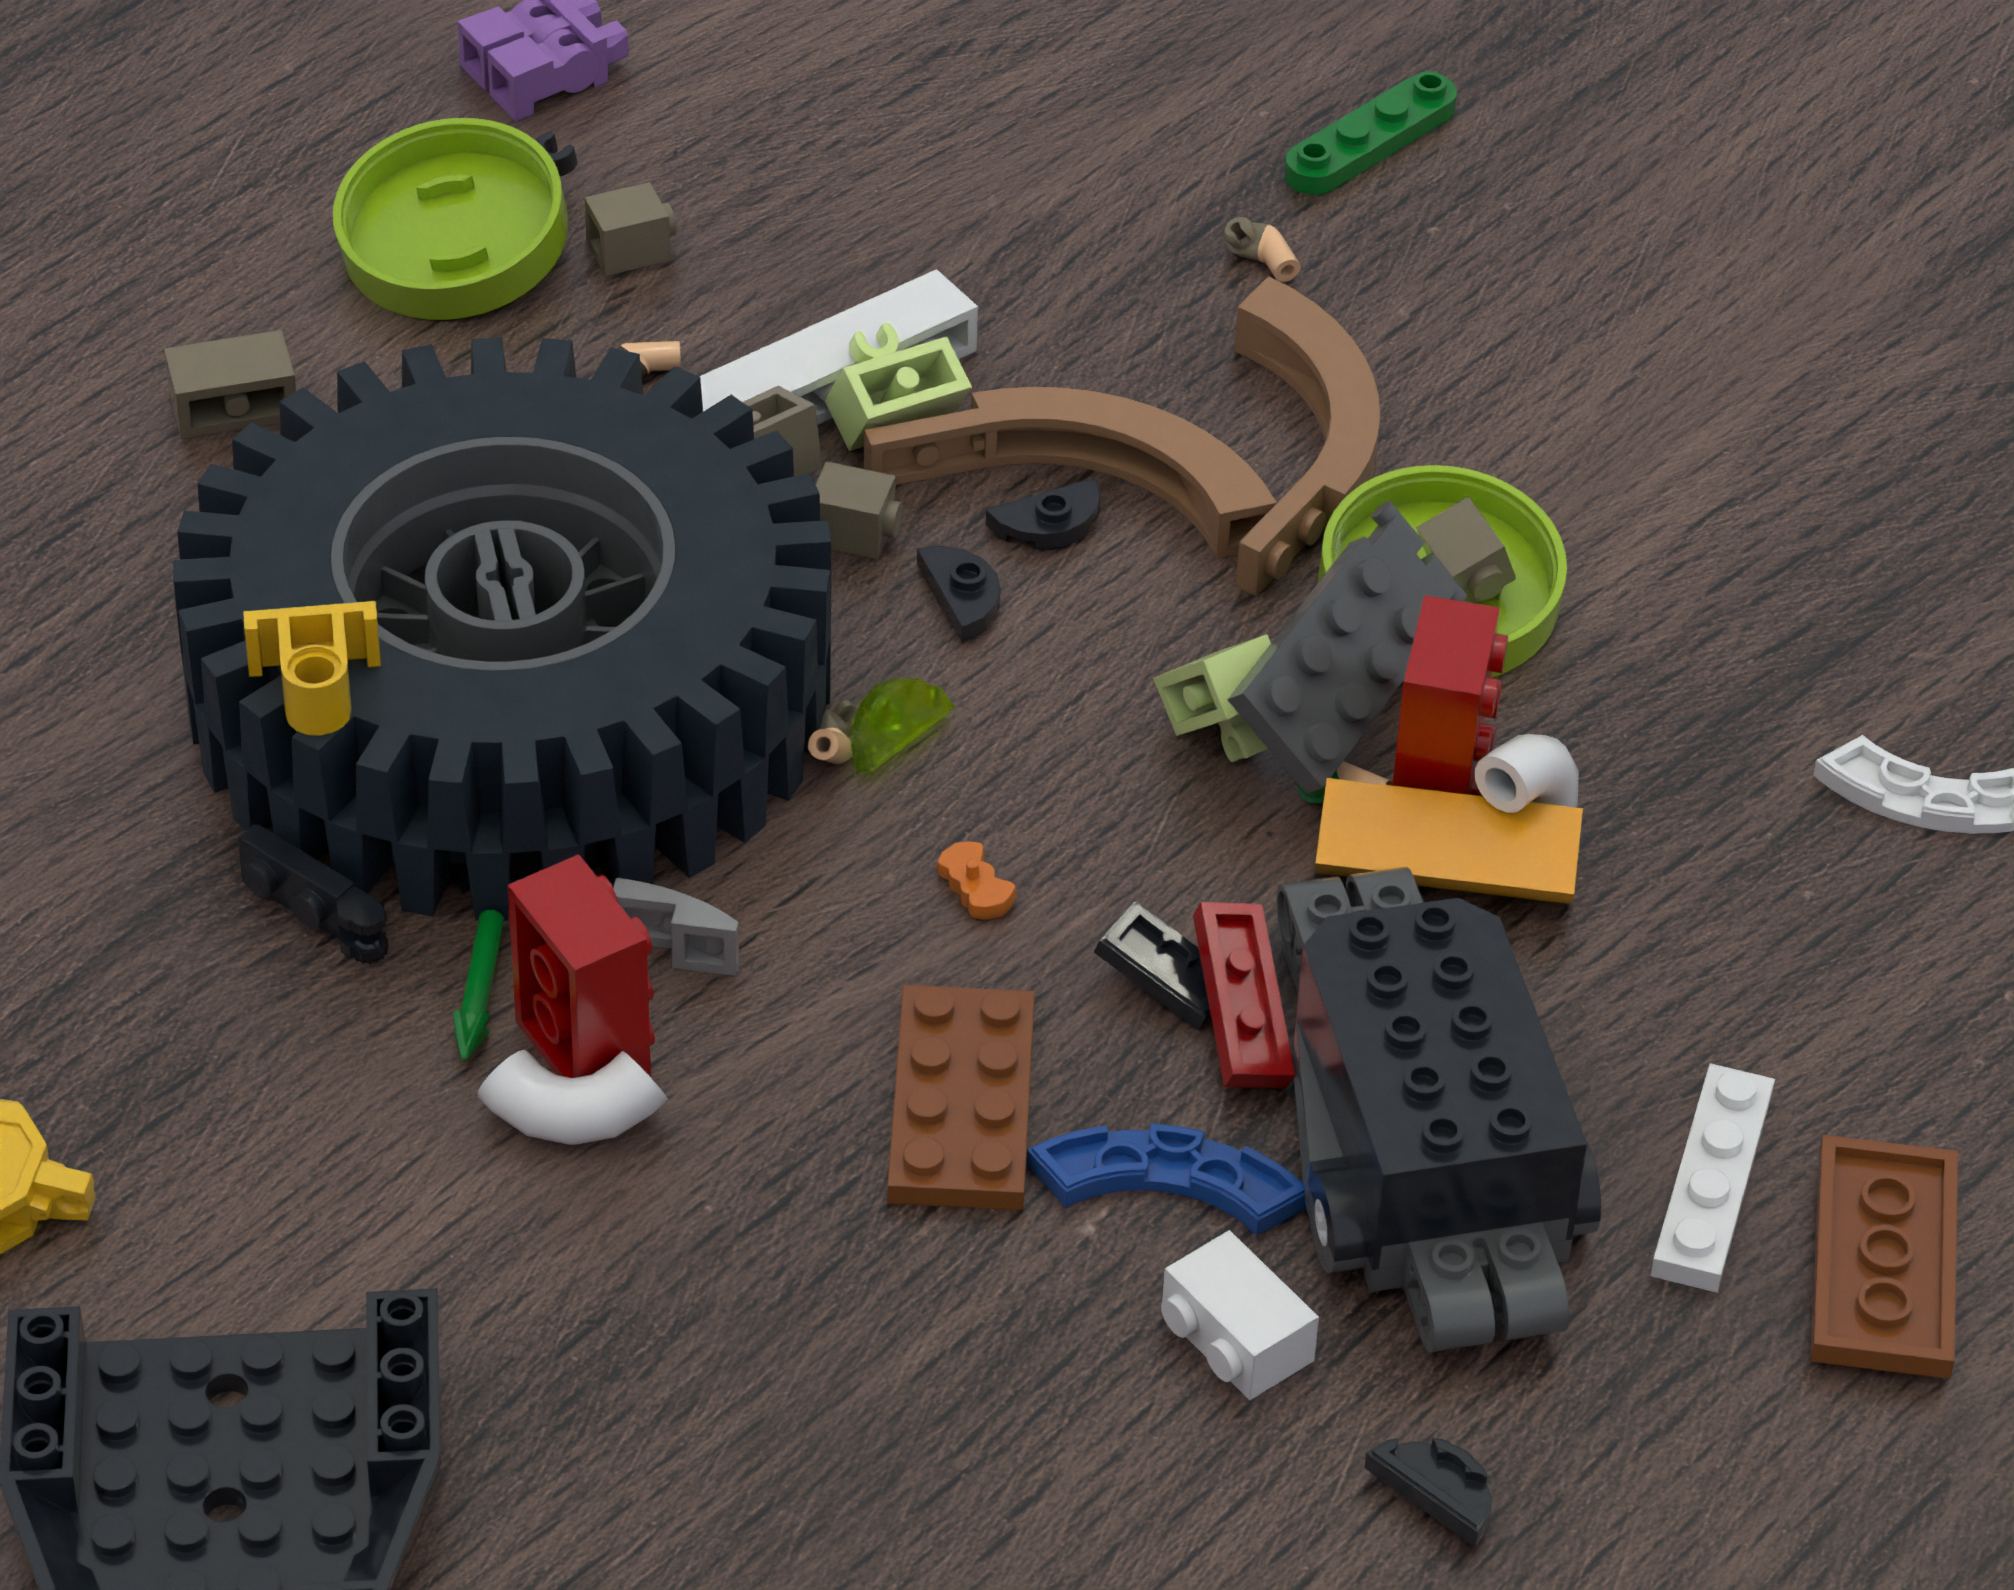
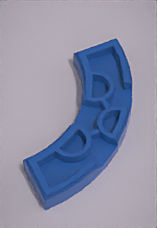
[1026,1123,1306,1236]

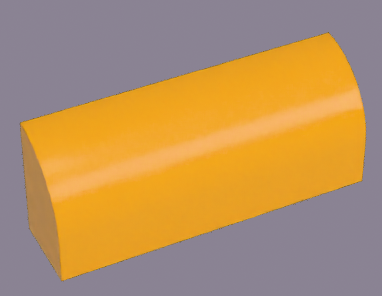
[1315,778,1583,904]

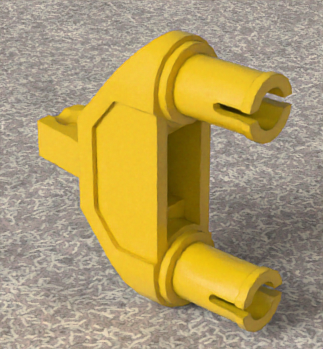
[0,1099,96,1254]

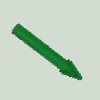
[453,910,504,1061]

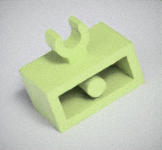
[825,323,972,451]
[1153,634,1271,762]

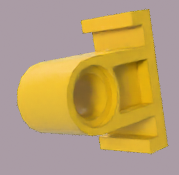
[243,601,381,736]

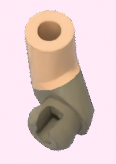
[1224,217,1301,282]
[808,700,865,764]

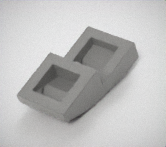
[613,878,739,976]

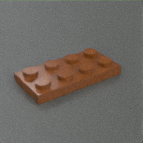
[887,985,1035,1210]
[1810,1135,1958,1379]

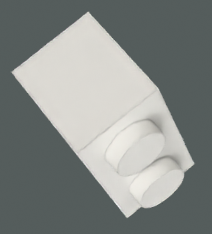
[1161,1230,1319,1400]

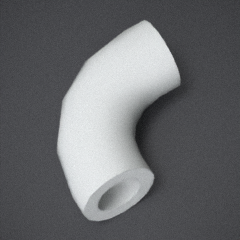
[1475,734,1579,813]
[478,1050,668,1145]

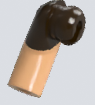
[617,341,681,379]

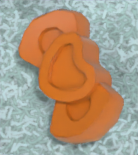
[936,841,1017,920]

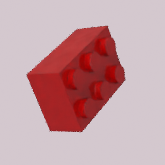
[1392,595,1508,796]
[508,854,655,1078]

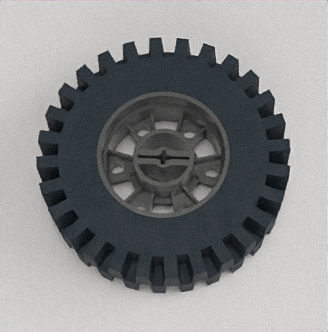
[173,337,831,921]

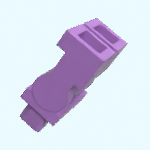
[457,0,629,122]

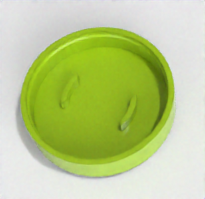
[333,118,569,320]
[1318,465,1567,678]

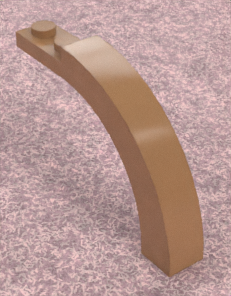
[1234,276,1380,596]
[864,387,1277,559]

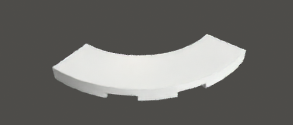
[1813,735,2014,834]

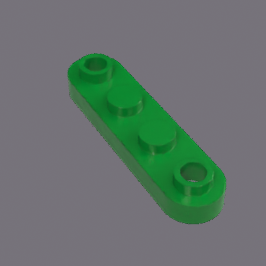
[1284,71,1457,195]

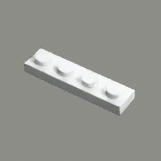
[1650,1063,1775,1293]

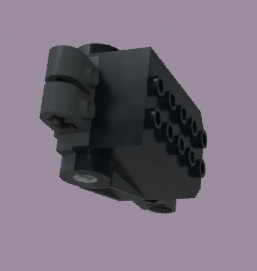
[1276,867,1601,1353]

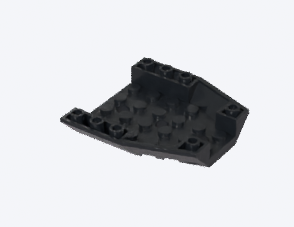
[0,1288,441,1590]

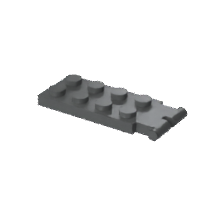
[1227,501,1467,794]

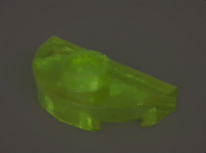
[851,677,955,773]

